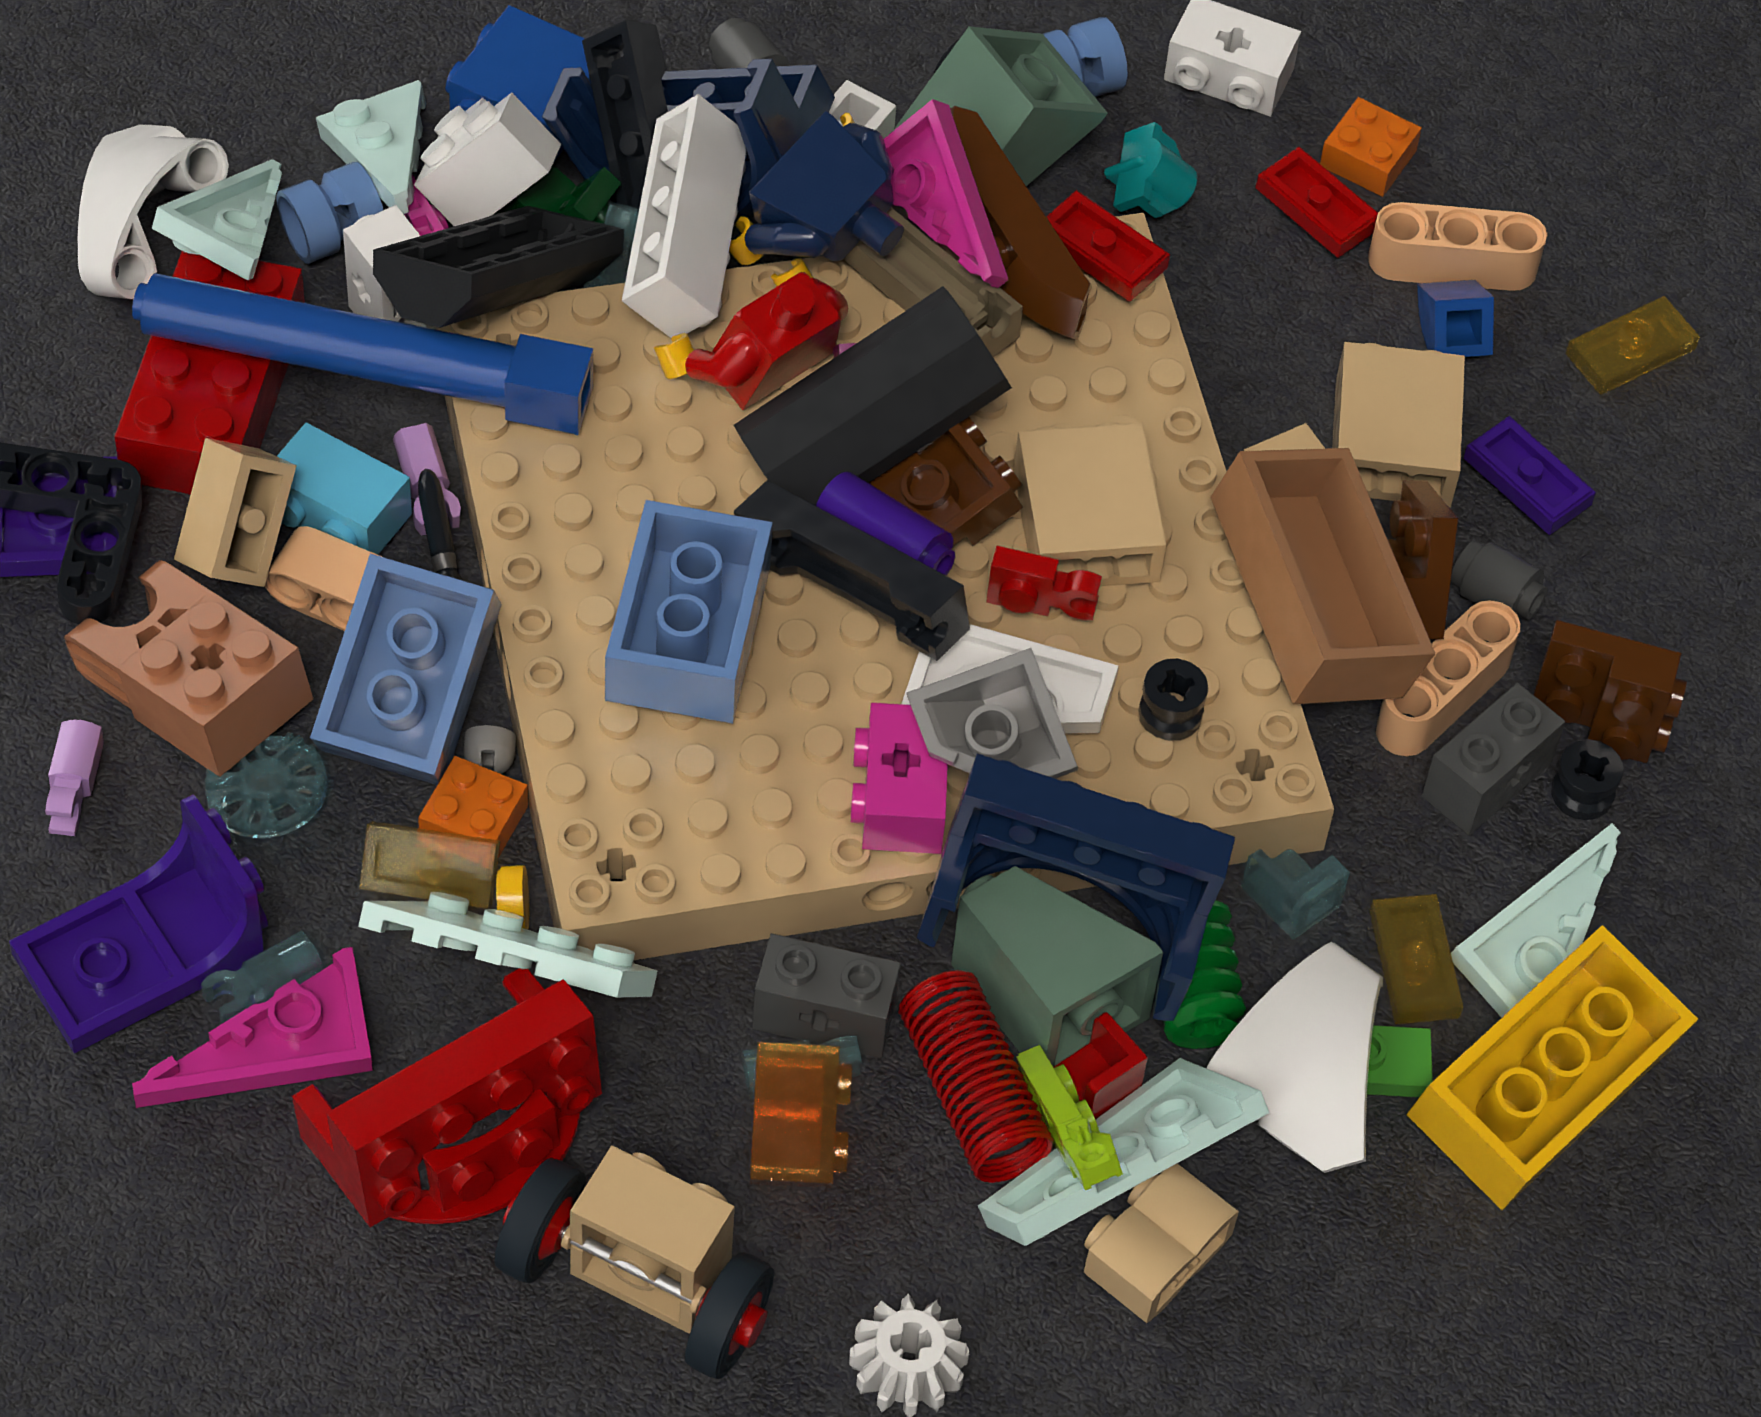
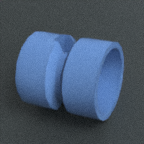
[1043,17,1128,97]
[276,162,384,264]

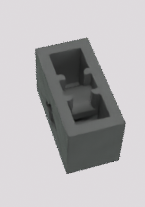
[1422,682,1566,836]
[752,933,901,1058]

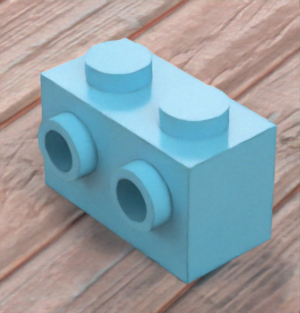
[277,422,412,555]

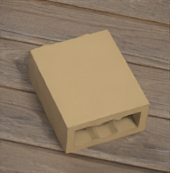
[1332,342,1465,508]
[1013,422,1166,586]

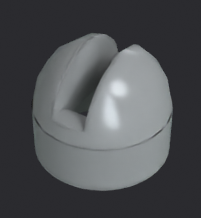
[463,725,516,774]

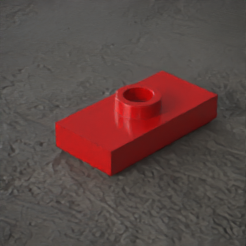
[1255,147,1378,258]
[1046,190,1170,302]

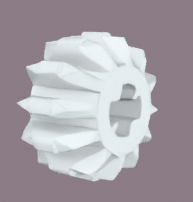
[849,1293,969,1417]

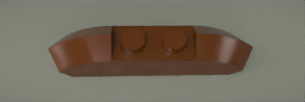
[950,106,1090,339]

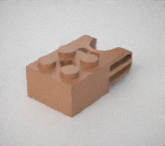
[64,560,313,777]

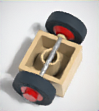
[495,1145,774,1379]

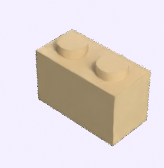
[174,438,297,587]

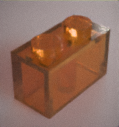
[750,1042,852,1188]

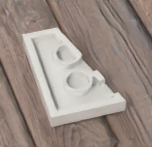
[901,624,1119,734]

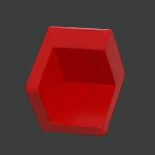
[1053,1012,1148,1119]

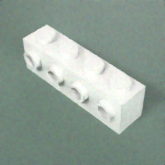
[622,94,747,338]

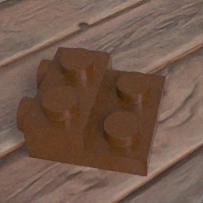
[869,417,1023,546]
[1387,480,1458,639]
[1533,620,1687,764]

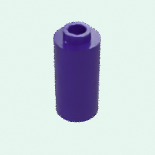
[816,472,955,576]

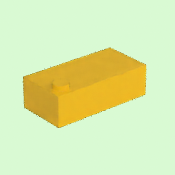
[1406,925,1698,1211]

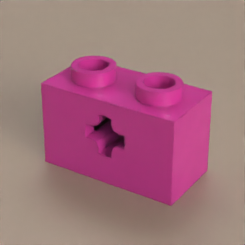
[850,703,948,854]

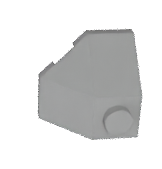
[906,648,1078,778]

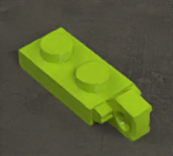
[1016,1045,1123,1190]

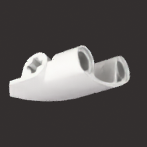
[78,125,229,300]
[1206,942,1383,1173]

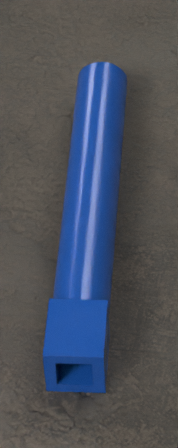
[132,273,593,435]

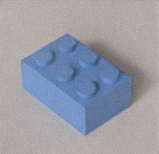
[605,500,773,724]
[310,554,502,785]

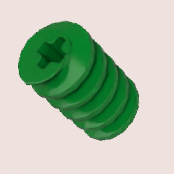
[1157,900,1246,1049]

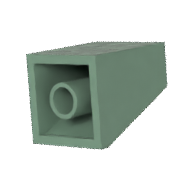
[894,26,1108,186]
[951,866,1163,1067]

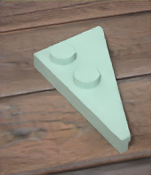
[316,80,426,214]
[152,159,282,280]
[1448,823,1621,1018]

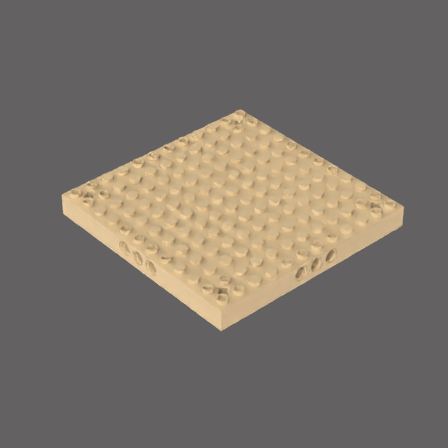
[435,213,1334,960]

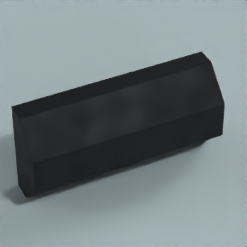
[373,206,624,328]
[734,286,1012,506]

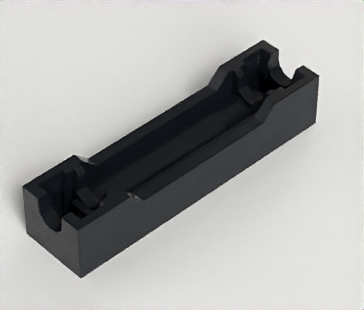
[582,20,668,260]
[734,480,970,661]

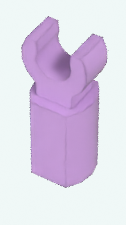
[393,423,461,536]
[45,720,104,836]

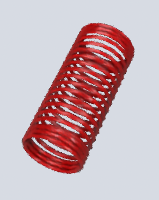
[899,970,1054,1183]

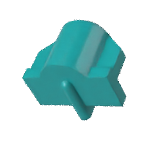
[1104,122,1197,218]

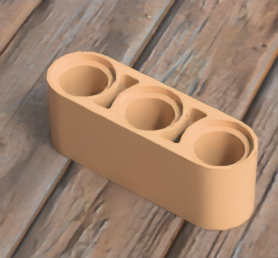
[1368,202,1547,291]
[265,526,382,631]
[1376,600,1521,757]

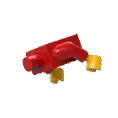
[654,258,849,411]

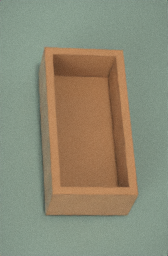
[1210,448,1435,704]

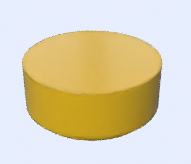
[496,865,530,930]

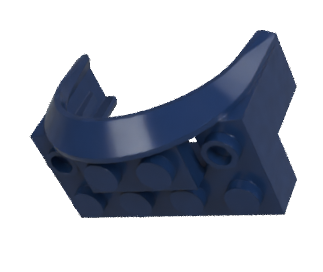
[542,58,835,223]
[917,753,1235,1021]

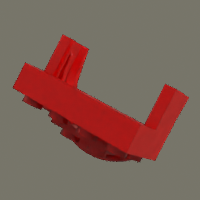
[292,968,602,1228]

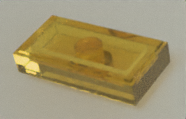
[1566,296,1700,395]
[359,821,500,908]
[1370,894,1463,1024]

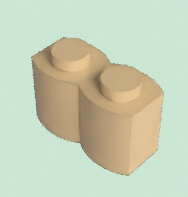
[1083,1163,1239,1323]

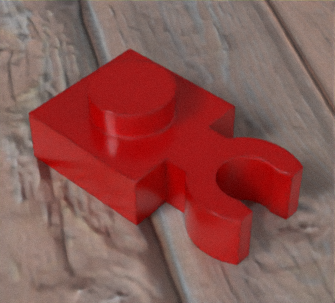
[986,546,1102,620]

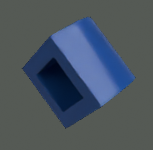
[1417,280,1494,357]

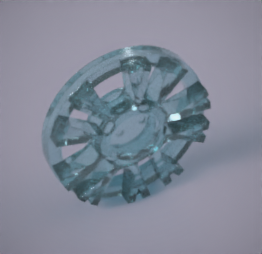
[205,732,328,838]

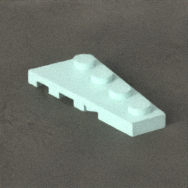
[358,892,658,998]
[978,1058,1269,1246]

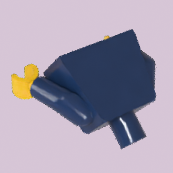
[729,111,904,265]

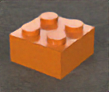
[1320,97,1422,197]
[418,756,528,869]

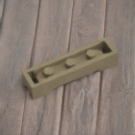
[843,206,1023,357]

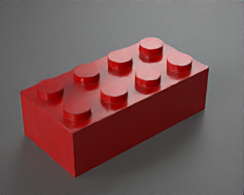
[114,251,305,494]

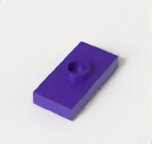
[1464,416,1596,536]

